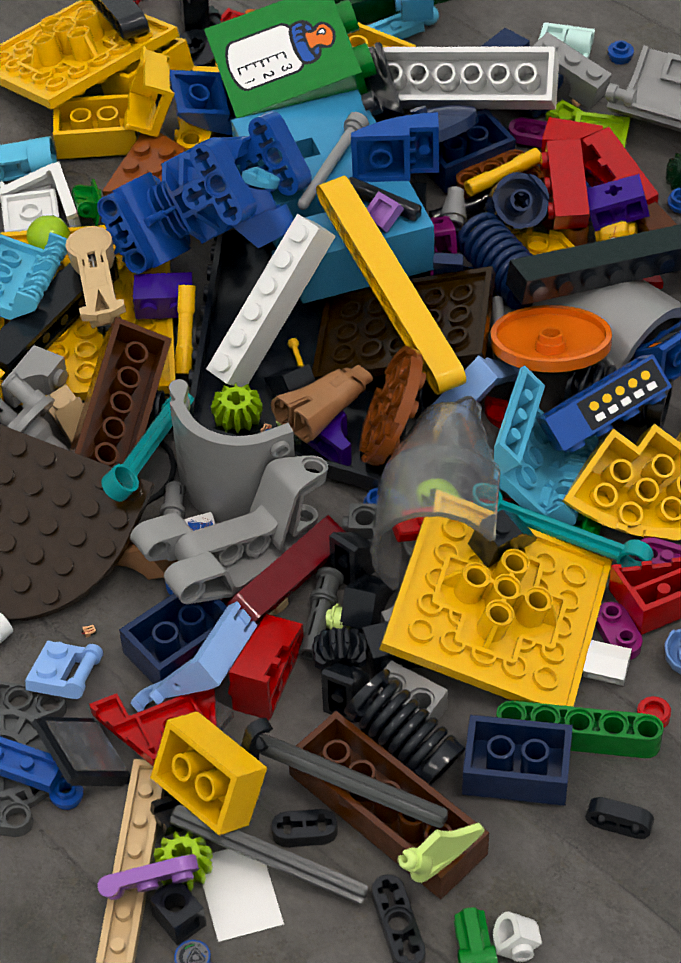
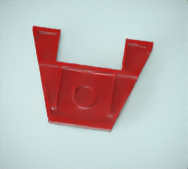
[89,688,218,767]

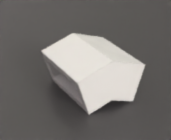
[583,640,632,686]

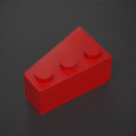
[582,127,659,205]
[540,139,590,230]
[608,557,681,635]
[228,614,304,720]

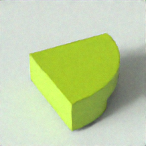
[545,100,583,121]

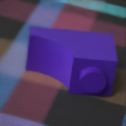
[307,410,352,466]

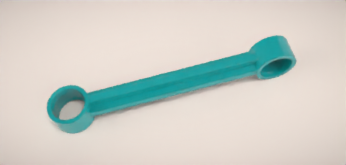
[101,393,195,502]
[469,485,654,568]

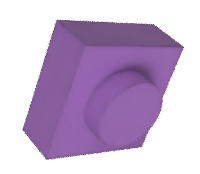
[366,191,404,233]

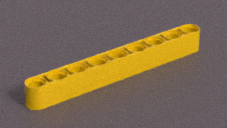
[316,175,466,395]

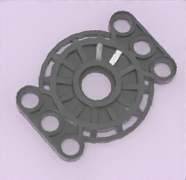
[0,681,67,837]

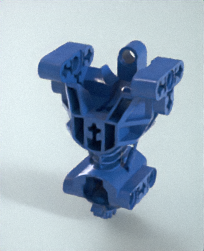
[97,111,312,274]

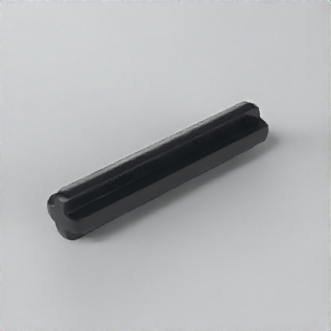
[349,177,422,221]

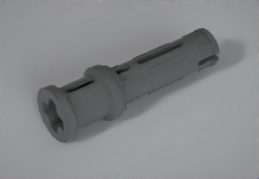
[298,567,344,661]

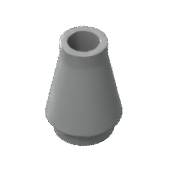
[439,186,467,231]

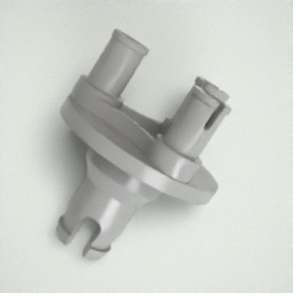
[0,372,68,450]

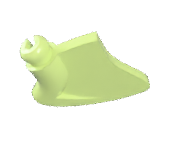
[398,823,485,883]

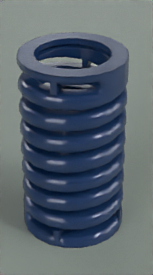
[456,212,533,310]

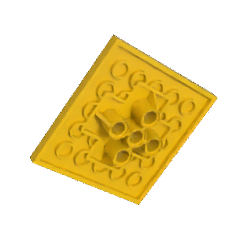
[0,0,179,110]
[379,491,613,707]

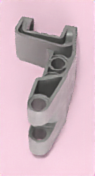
[130,455,328,604]

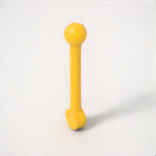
[287,338,304,365]

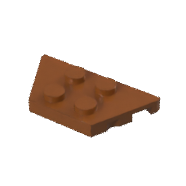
[102,133,186,196]

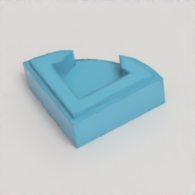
[241,167,280,189]

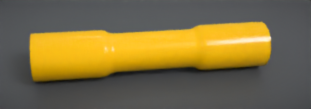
[464,148,540,197]
[175,285,196,375]

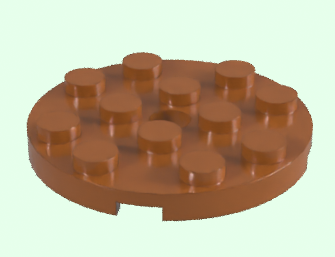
[359,346,426,466]

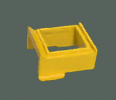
[124,46,175,138]

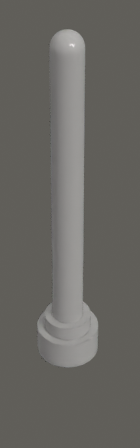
[297,112,369,210]

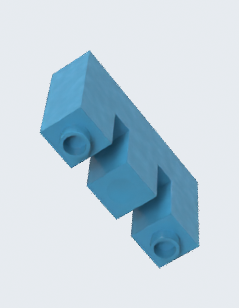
[231,89,434,304]

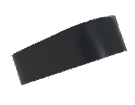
[585,797,654,839]
[271,809,338,847]

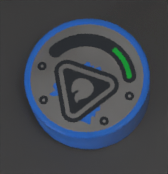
[174,940,211,963]

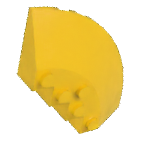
[562,424,681,541]

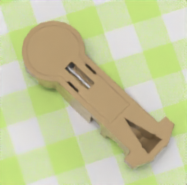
[66,226,126,328]

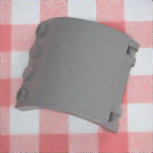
[605,45,681,132]
[532,279,681,378]
[169,379,295,523]

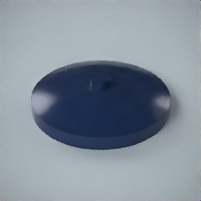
[409,105,479,142]

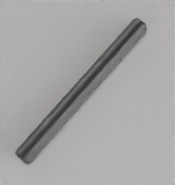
[260,734,448,828]
[170,805,368,904]

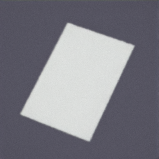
[202,849,284,942]

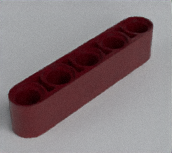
[226,515,346,624]

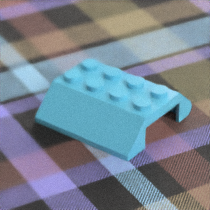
[0,232,67,320]
[493,365,599,526]

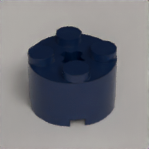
[486,172,549,234]

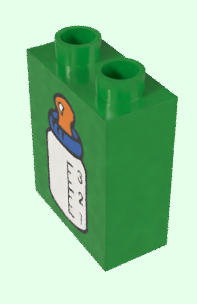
[204,0,377,119]

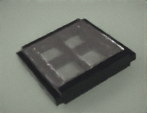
[32,716,131,786]

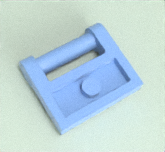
[25,641,103,699]

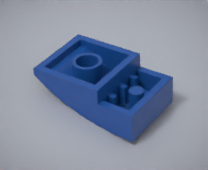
[170,70,236,135]
[351,112,439,182]

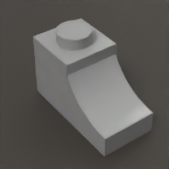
[1,345,68,408]

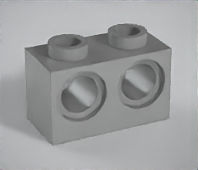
[373,660,448,737]

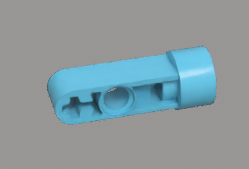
[0,136,57,182]

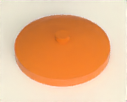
[490,305,612,372]

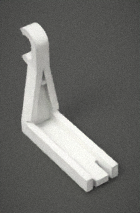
[0,162,82,227]

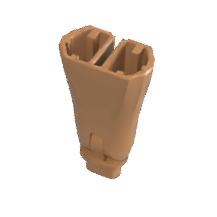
[271,365,373,443]

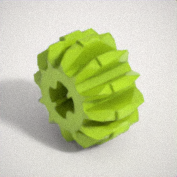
[211,383,263,433]
[154,831,213,891]

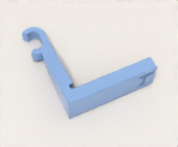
[421,356,532,439]
[131,601,258,712]

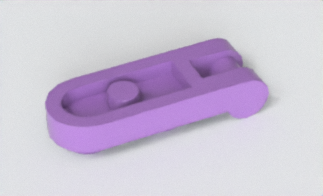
[98,854,199,900]

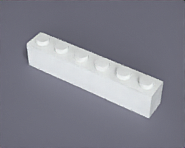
[206,214,336,387]

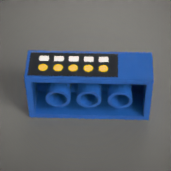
[536,354,672,453]

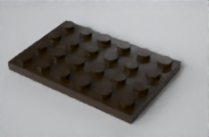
[312,266,496,380]

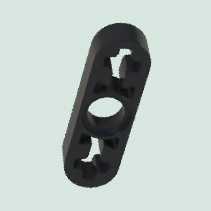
[372,874,425,963]

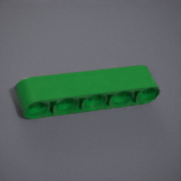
[496,701,664,758]

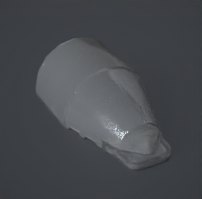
[370,396,500,591]

